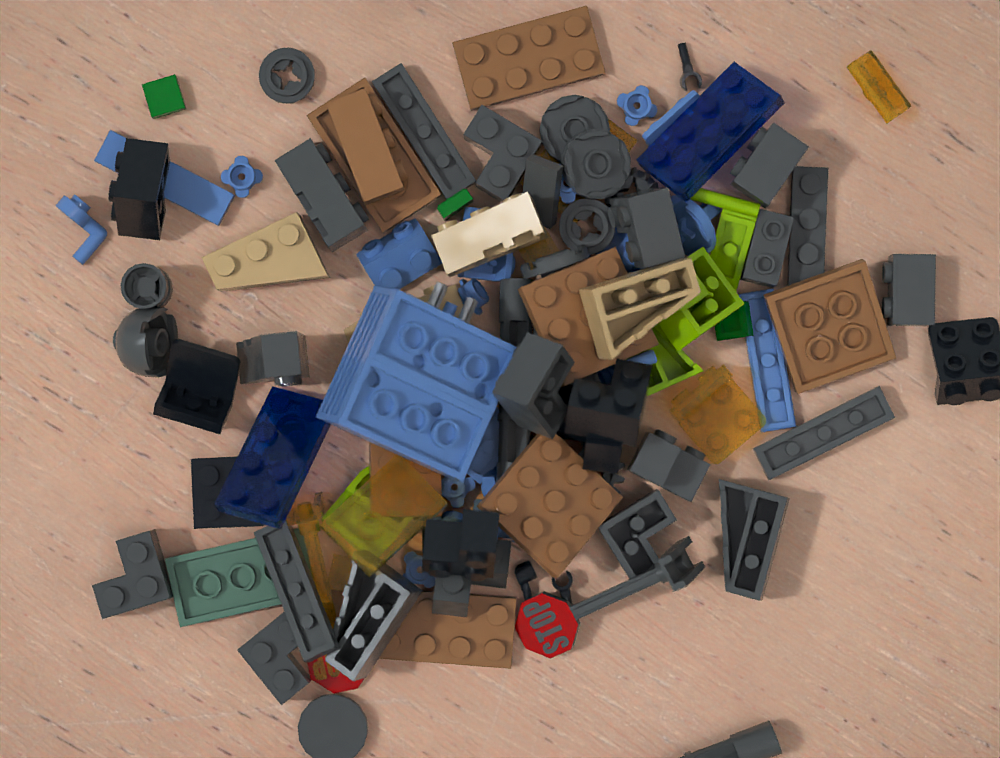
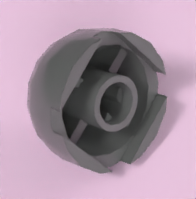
[113,307,178,378]

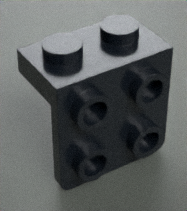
[928,317,1000,405]
[153,339,241,435]

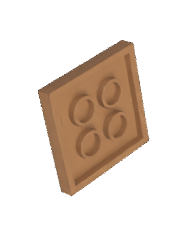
[518,247,659,388]
[763,259,896,394]
[477,434,623,578]

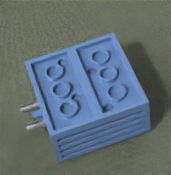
[316,282,516,481]

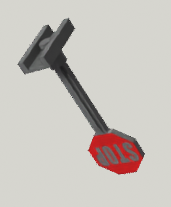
[515,536,705,659]

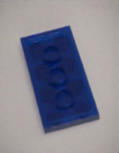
[636,61,785,202]
[214,386,331,529]

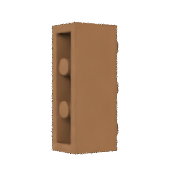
[326,88,408,205]

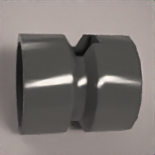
[120,263,173,309]

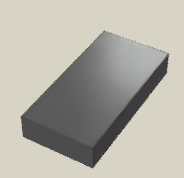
[523,154,563,229]

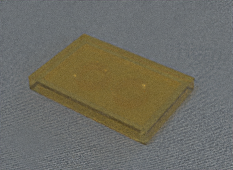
[320,454,448,578]

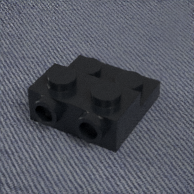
[191,455,271,529]

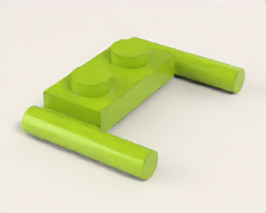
[689,186,761,292]

